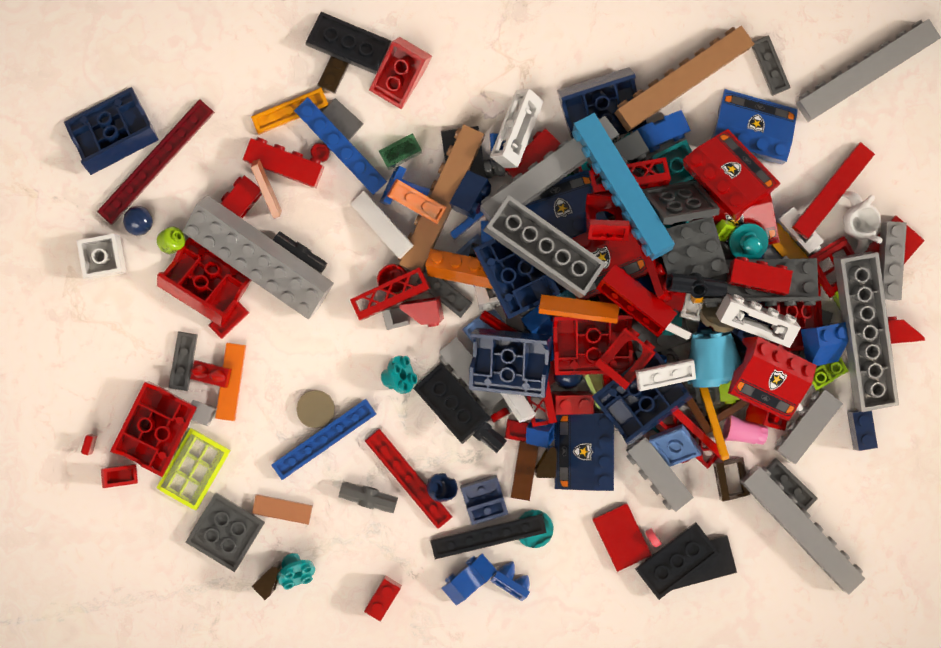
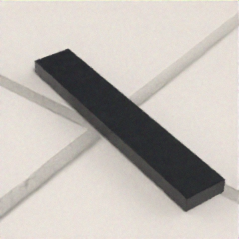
[430,513,547,559]

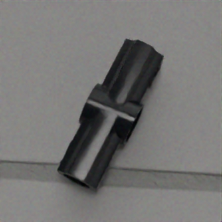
[273,231,328,273]
[666,273,728,298]
[473,422,507,454]

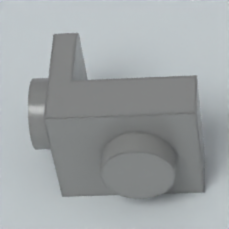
[692,387,721,408]

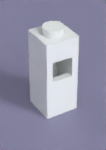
[776,207,824,255]

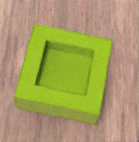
[715,219,736,242]

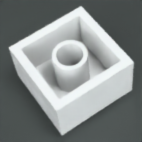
[76,233,127,280]

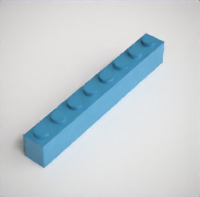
[572,113,675,261]

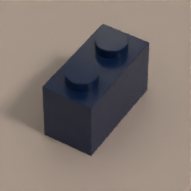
[449,170,492,219]
[847,410,878,451]

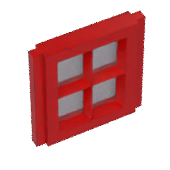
[807,236,855,298]

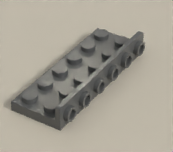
[700,258,821,307]

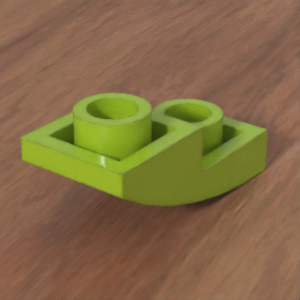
[812,357,848,390]

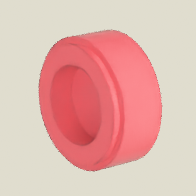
[645,528,662,548]

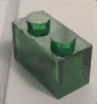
[379,133,422,170]

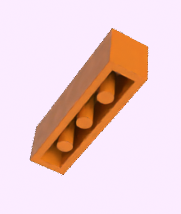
[425,249,493,289]

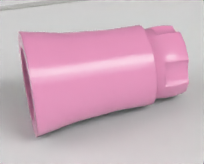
[722,415,768,445]

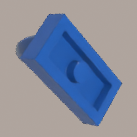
[490,561,530,601]

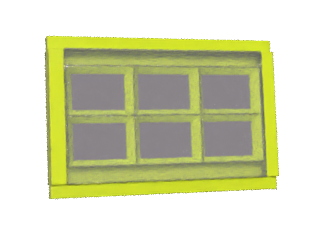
[157,428,231,511]

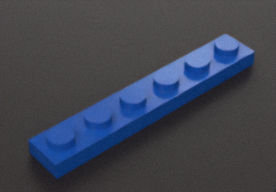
[294,97,387,195]
[271,399,377,480]

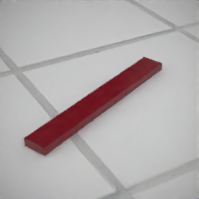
[97,99,215,225]

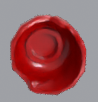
[377,264,407,293]

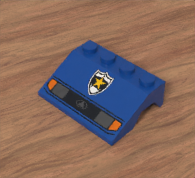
[711,89,798,165]

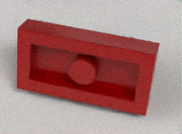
[190,360,232,388]

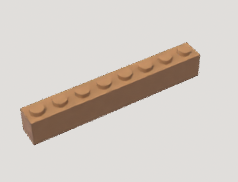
[614,25,754,132]
[398,124,485,272]

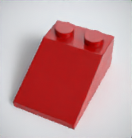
[369,37,432,109]

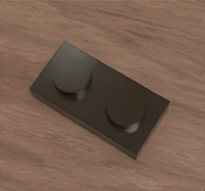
[317,56,349,94]

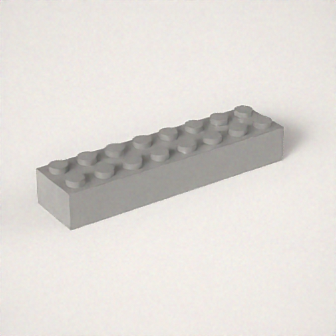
[182,195,334,320]
[833,251,899,412]

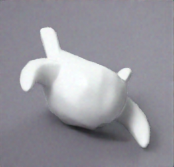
[842,191,882,254]

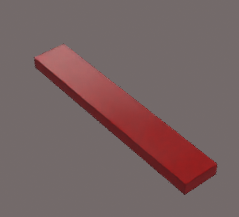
[791,142,875,240]
[365,428,453,529]

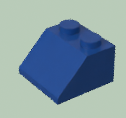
[801,322,849,366]

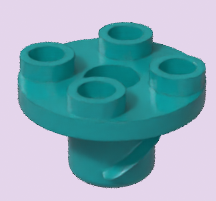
[728,222,768,259]
[381,356,417,394]
[277,553,315,590]

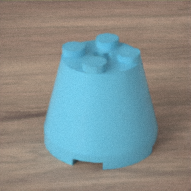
[687,328,743,388]

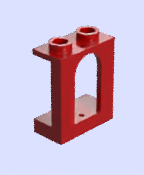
[585,194,630,241]
[595,327,656,390]

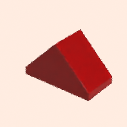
[101,464,138,488]

